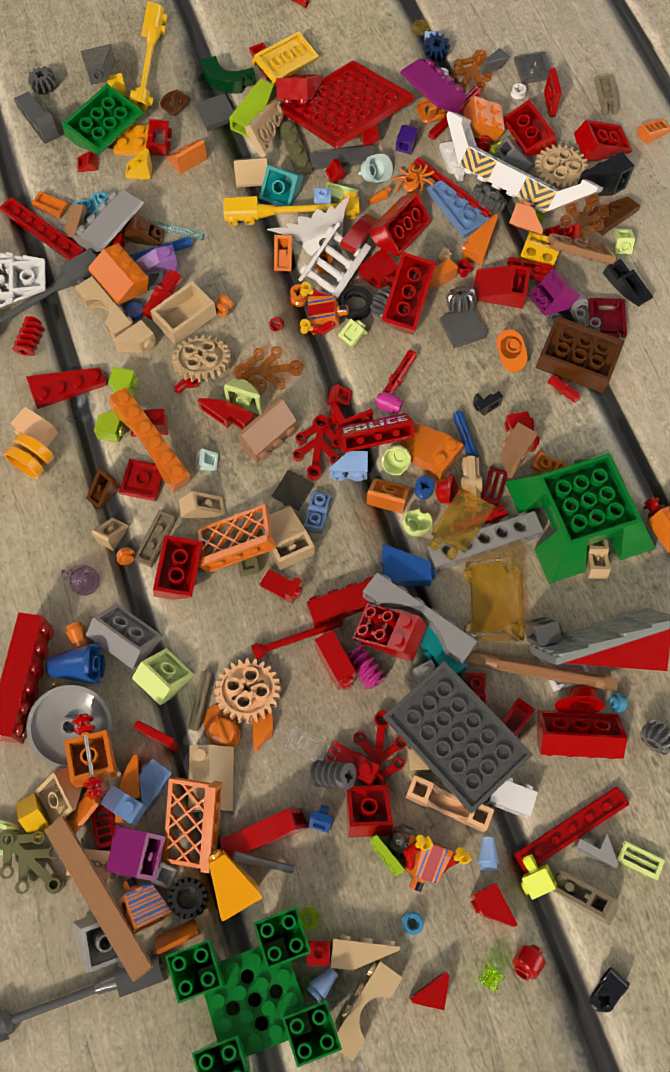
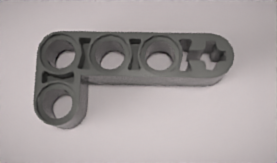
[14,91,59,144]

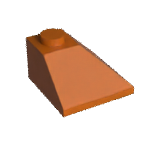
[509,201,544,235]

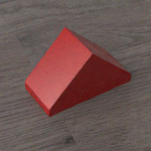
[409,971,450,1010]

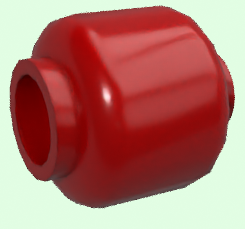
[512,944,546,981]

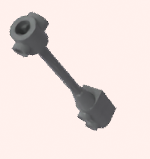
[0,248,96,325]
[0,950,167,1042]

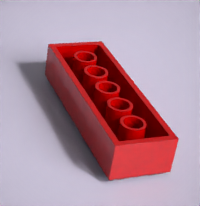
[0,612,54,744]

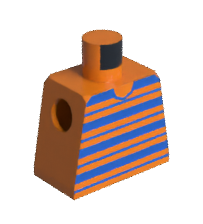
[118,877,171,934]

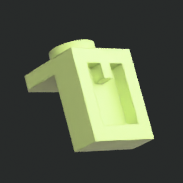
[613,229,635,254]
[338,319,368,348]

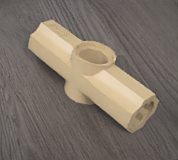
[461,456,482,514]

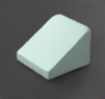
[194,448,219,471]

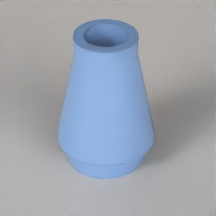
[478,837,499,871]
[306,966,338,1002]

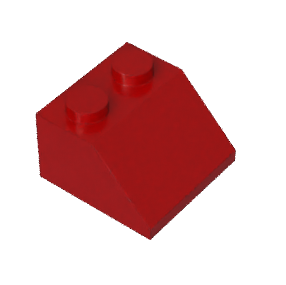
[346,785,393,838]

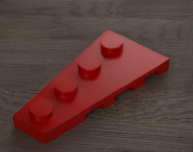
[26,367,107,409]

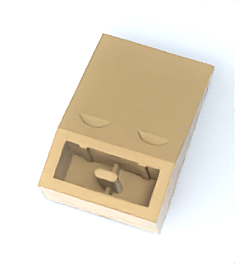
[257,506,315,570]

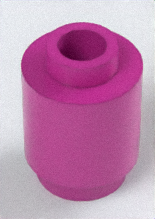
[375,391,403,414]

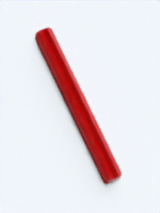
[428,85,481,140]

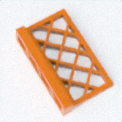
[197,504,276,573]
[163,777,223,873]

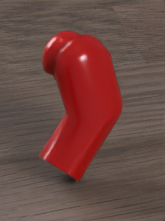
[173,377,199,394]

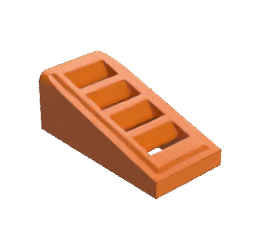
[636,118,670,144]

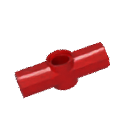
[141,269,182,320]

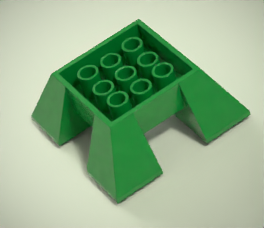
[505,450,656,584]
[165,907,342,1072]

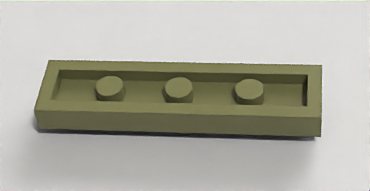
[278,120,312,176]

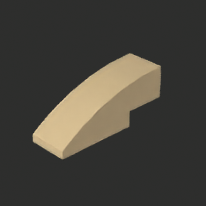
[586,520,611,579]

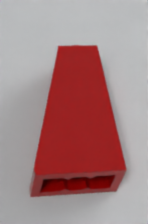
[220,808,309,857]

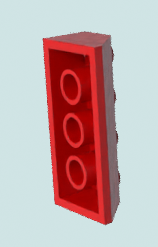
[368,191,432,256]
[381,252,436,335]
[537,710,628,759]

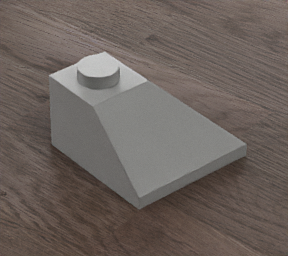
[72,915,120,973]

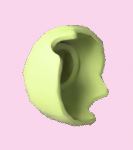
[382,445,411,475]
[402,509,433,537]

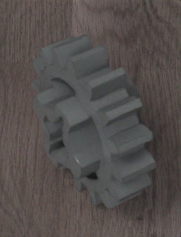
[471,184,507,212]

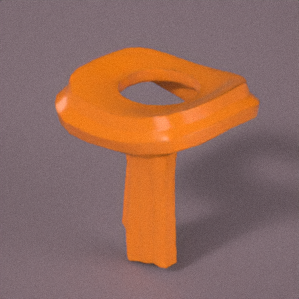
[416,99,446,123]

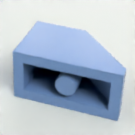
[139,759,175,811]
[100,785,148,826]

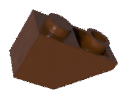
[123,213,164,246]

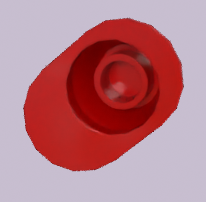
[555,686,605,713]

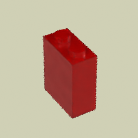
[315,630,356,691]

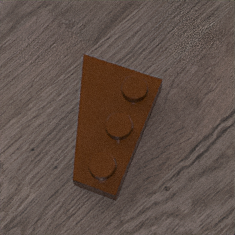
[579,197,640,236]

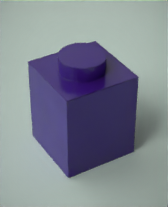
[395,124,418,155]

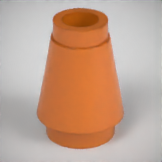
[66,622,88,649]

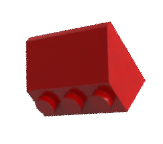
[503,99,557,155]
[153,535,203,600]

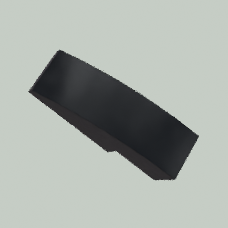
[602,259,653,307]

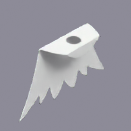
[267,196,350,256]

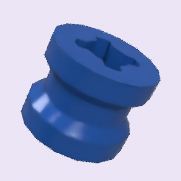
[414,477,434,499]

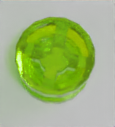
[477,964,505,993]

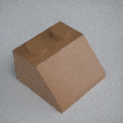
[501,423,538,479]

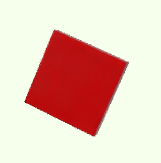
[543,68,562,118]
[119,458,163,502]
[133,720,179,752]

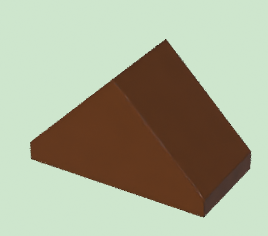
[86,468,120,509]

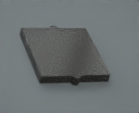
[272,470,315,511]

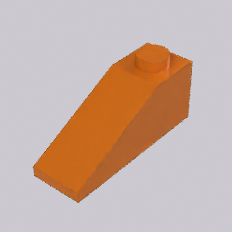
[461,214,498,265]

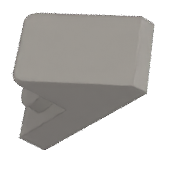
[572,834,618,869]

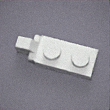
[439,141,465,182]

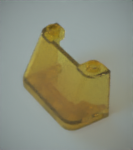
[463,556,525,642]

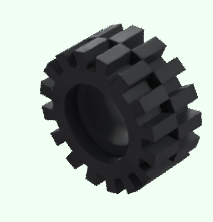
[168,877,209,919]

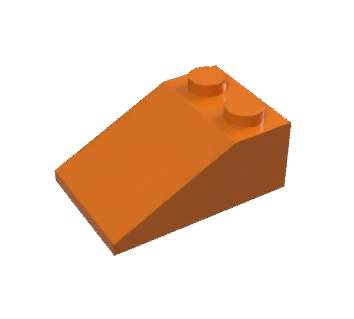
[399,423,463,480]

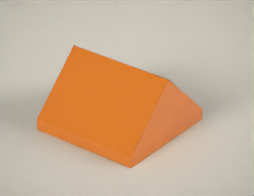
[166,139,207,174]
[367,478,410,514]

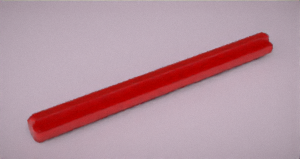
[414,157,492,218]

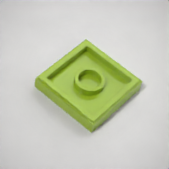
[369,835,405,877]

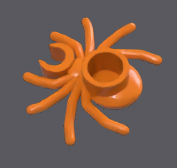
[391,163,434,195]

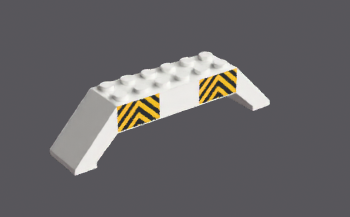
[446,111,603,213]

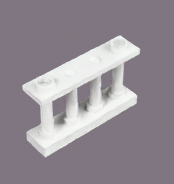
[298,222,371,299]

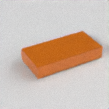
[31,191,70,219]

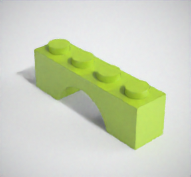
[94,367,139,443]

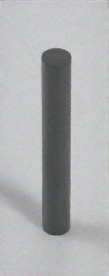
[231,851,294,874]

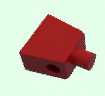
[359,249,398,290]

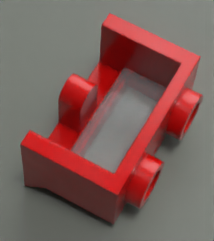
[146,118,172,156]

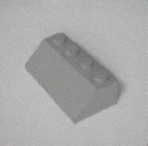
[73,189,144,252]

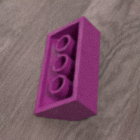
[400,58,468,113]

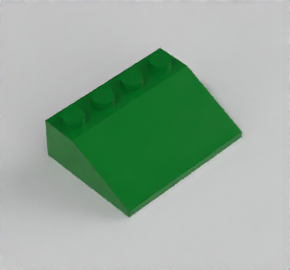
[62,84,144,154]

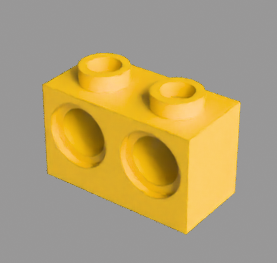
[520,231,559,265]

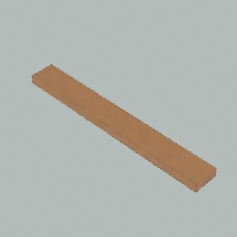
[44,817,154,982]

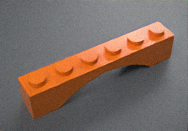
[109,387,191,493]

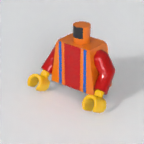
[300,282,349,335]
[403,834,471,892]

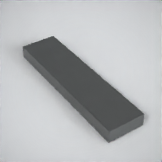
[309,145,376,170]

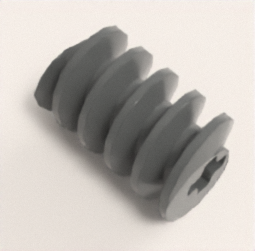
[309,760,357,790]

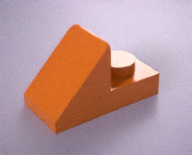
[274,235,293,271]

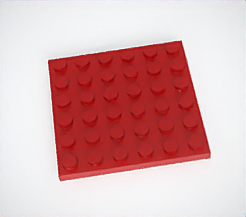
[280,60,414,149]

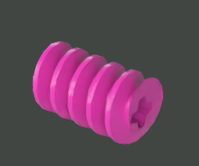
[348,644,387,690]

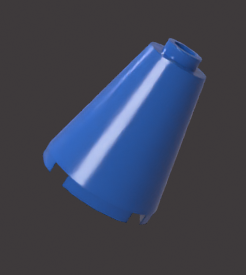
[45,644,105,684]

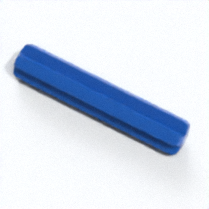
[453,411,479,458]

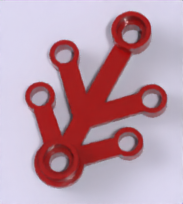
[293,415,340,481]
[353,711,407,786]

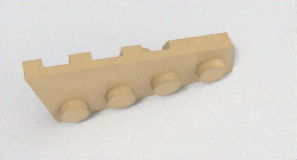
[245,99,284,158]

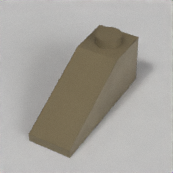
[552,867,619,926]

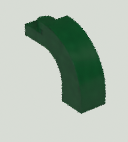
[201,56,256,94]

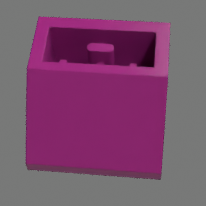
[529,269,580,316]
[105,826,166,881]

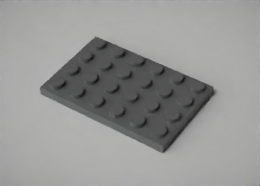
[383,661,533,814]

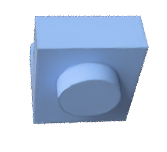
[314,188,331,205]

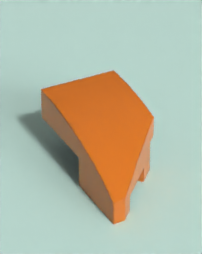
[252,712,274,752]

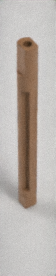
[465,652,618,691]

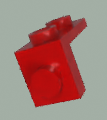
[329,404,373,427]
[260,569,303,604]

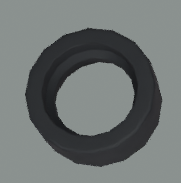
[339,285,372,321]

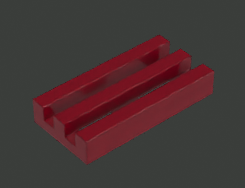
[481,467,507,507]

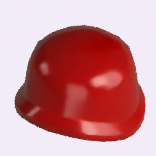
[435,474,462,507]

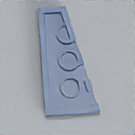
[427,180,490,239]

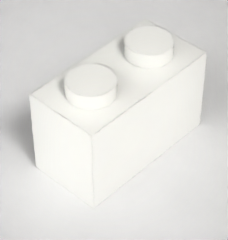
[487,778,538,819]

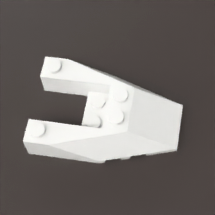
[0,252,46,309]

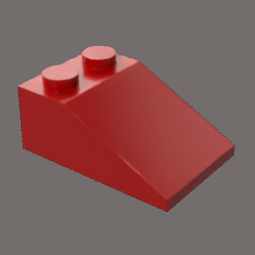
[276,74,324,103]
[573,120,632,161]

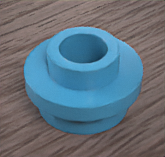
[609,692,627,713]
[402,912,424,935]

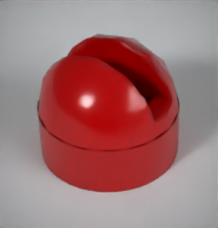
[269,317,284,332]

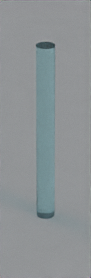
[148,220,204,240]

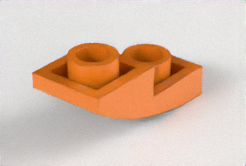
[530,451,568,472]

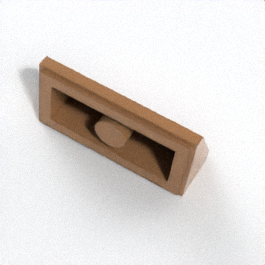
[63,204,88,240]

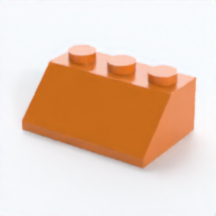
[88,243,149,305]

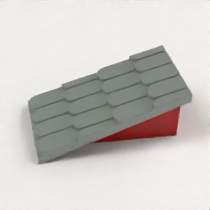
[529,608,670,671]

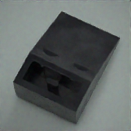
[578,152,635,197]

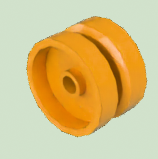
[3,433,54,479]

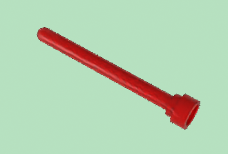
[251,619,343,660]

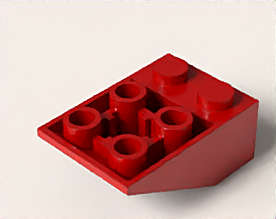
[473,265,531,309]
[352,603,427,662]

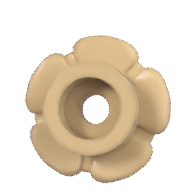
[437,247,452,263]

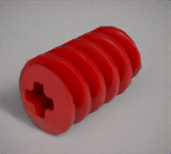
[12,316,45,356]

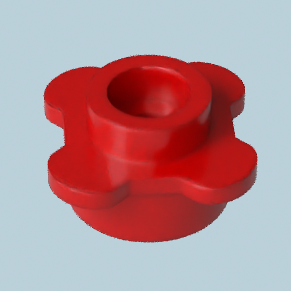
[457,259,474,278]

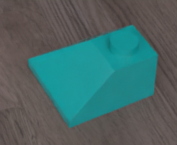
[259,165,304,206]

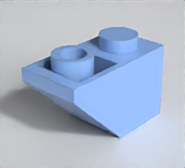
[330,451,368,481]

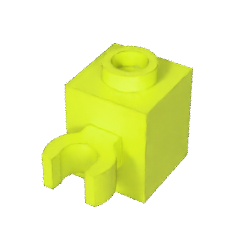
[521,854,557,900]

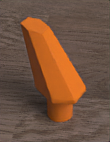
[367,186,392,204]

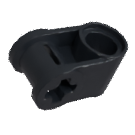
[589,967,630,1013]

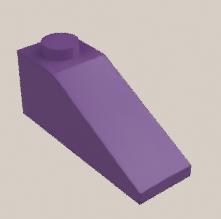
[135,245,179,275]

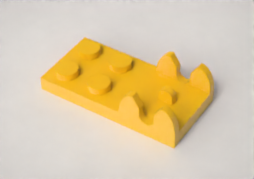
[252,31,319,89]

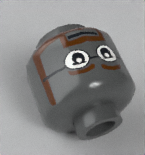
[388,824,418,859]

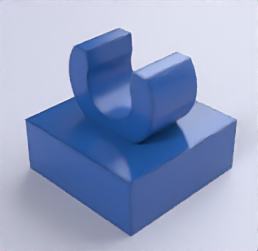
[309,805,333,834]

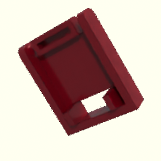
[588,298,627,338]

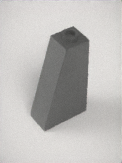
[80,44,116,85]

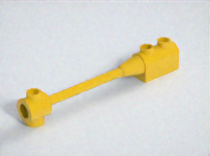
[129,1,167,111]
[223,192,360,226]

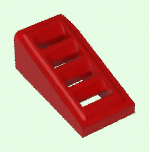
[91,805,117,851]

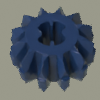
[423,31,450,62]

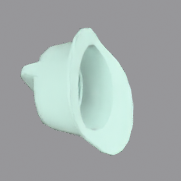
[358,154,393,183]

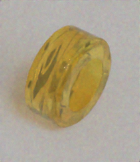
[413,20,428,36]

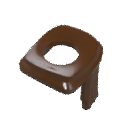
[160,89,191,115]

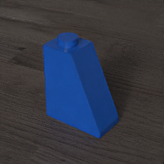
[382,545,435,587]

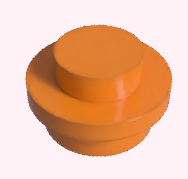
[116,547,136,565]

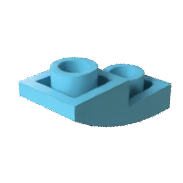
[75,191,109,218]

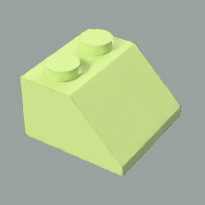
[132,648,195,705]

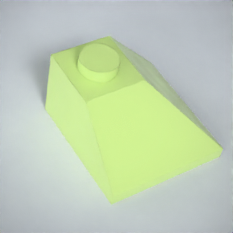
[224,378,262,415]

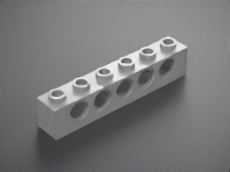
[425,511,544,572]

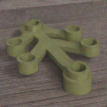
[0,829,64,894]

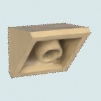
[234,157,267,188]

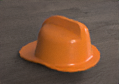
[496,329,528,372]
[203,704,241,748]

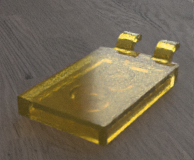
[429,488,494,561]

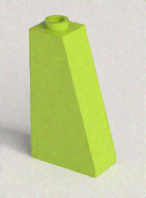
[229,79,274,139]

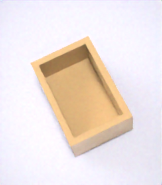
[151,281,217,345]

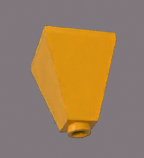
[208,849,262,921]

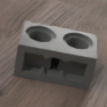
[523,617,563,647]

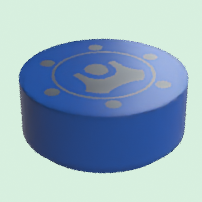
[125,302,143,321]

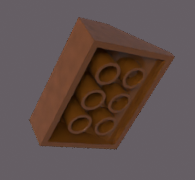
[535,316,624,393]

